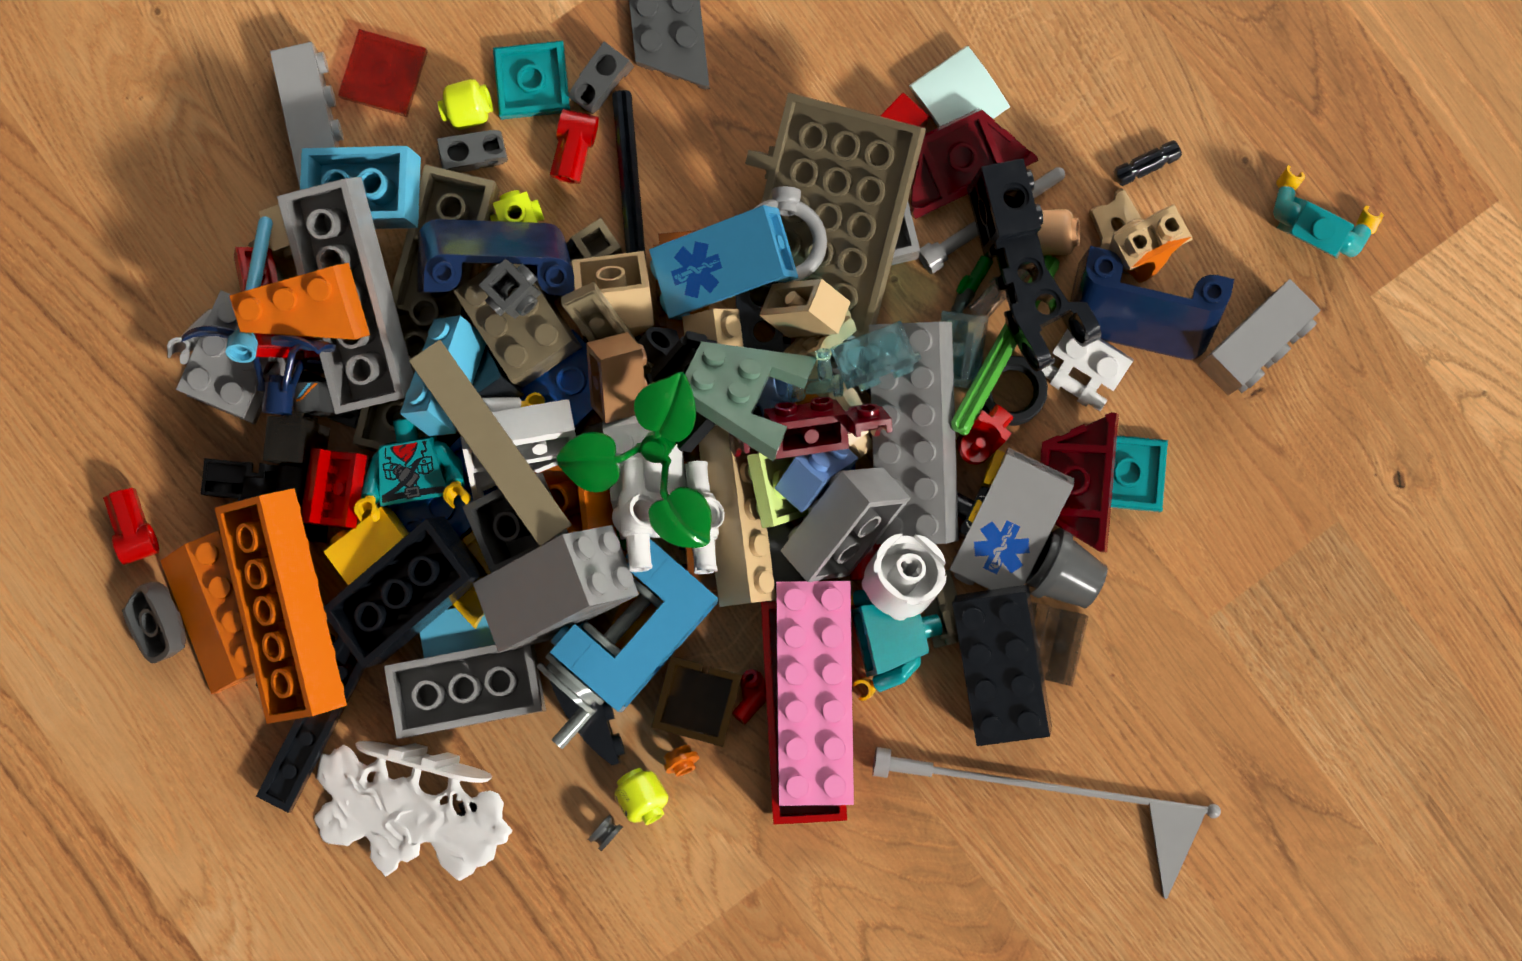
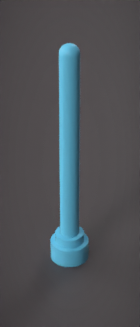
[225,216,273,363]

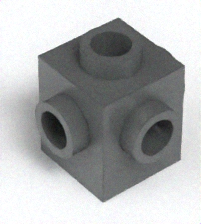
[479,258,541,319]

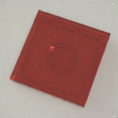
[338,29,428,117]

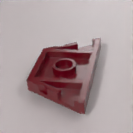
[910,108,1039,219]
[1040,412,1119,553]

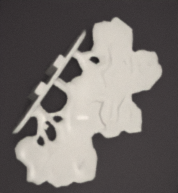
[314,741,512,881]

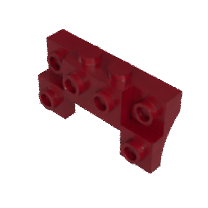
[729,397,892,459]

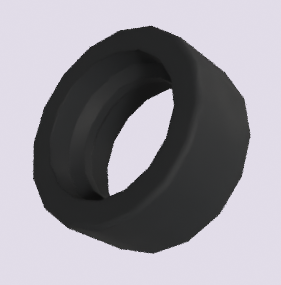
[982,356,1048,426]

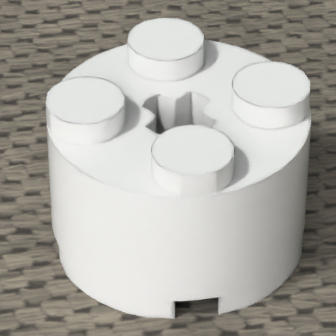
[862,534,947,621]

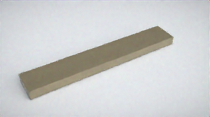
[409,340,572,546]

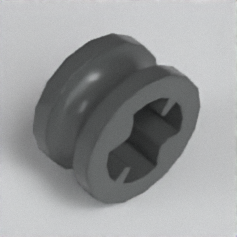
[588,815,623,852]

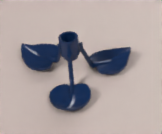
[181,326,336,415]

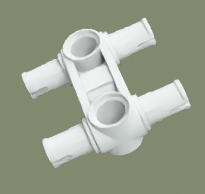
[612,457,725,574]

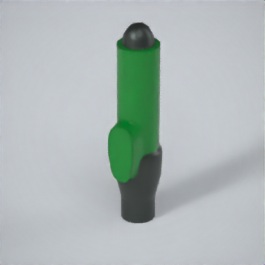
[951,255,993,315]

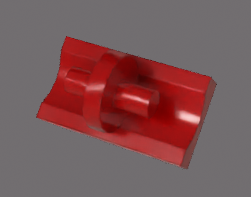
[956,404,1014,465]

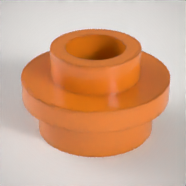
[664,745,699,777]

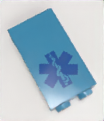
[649,205,799,320]

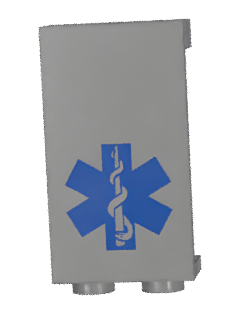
[950,447,1074,590]

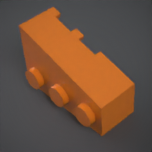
[229,263,370,340]

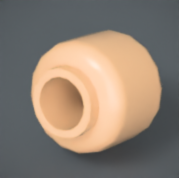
[1037,209,1080,256]

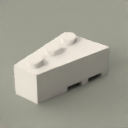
[461,399,576,500]

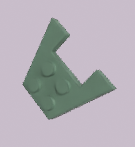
[685,341,817,462]

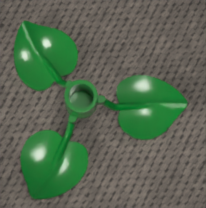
[557,372,712,548]

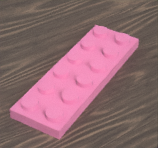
[776,581,854,806]

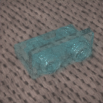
[830,320,922,391]

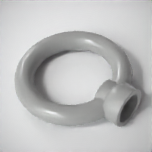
[754,186,827,283]

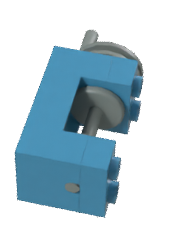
[537,539,719,749]

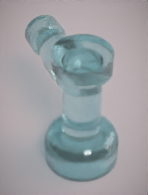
[787,348,844,402]

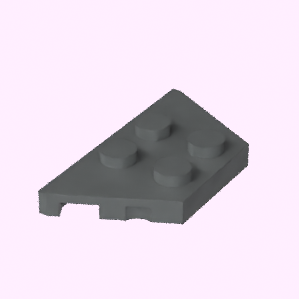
[629,0,710,90]

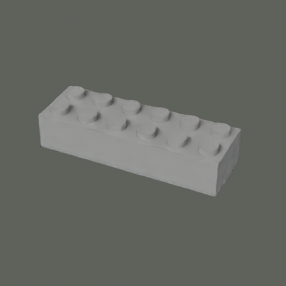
[277,177,414,414]
[869,322,959,544]

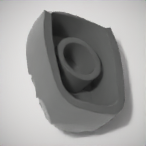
[122,582,186,663]

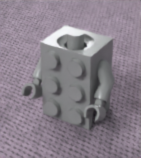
[167,290,293,425]

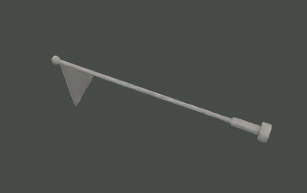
[872,747,1221,899]

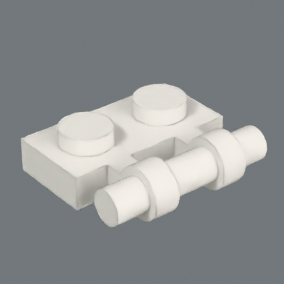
[1042,329,1134,411]

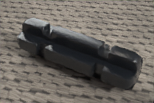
[1113,140,1182,186]

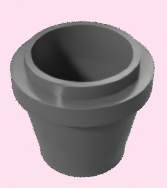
[1025,528,1108,609]

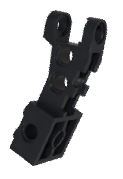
[967,158,1101,372]

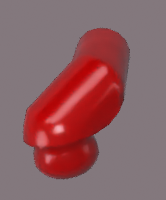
[732,669,766,725]

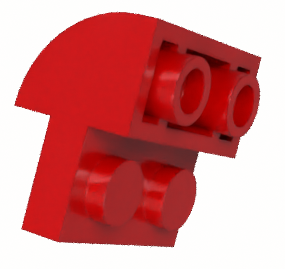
[301,448,367,529]

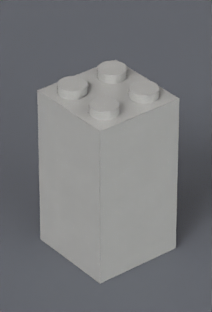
[473,525,639,653]

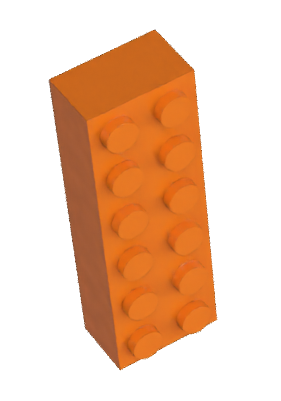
[215,488,347,724]

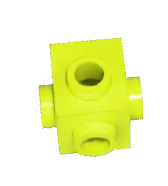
[490,190,545,223]

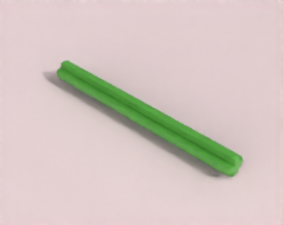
[951,255,1060,435]

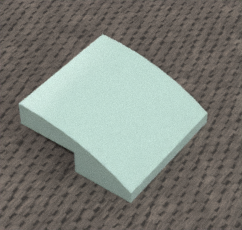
[909,46,1010,127]

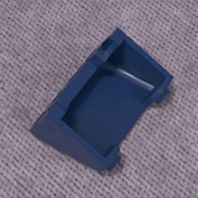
[417,219,574,296]
[1070,246,1235,360]

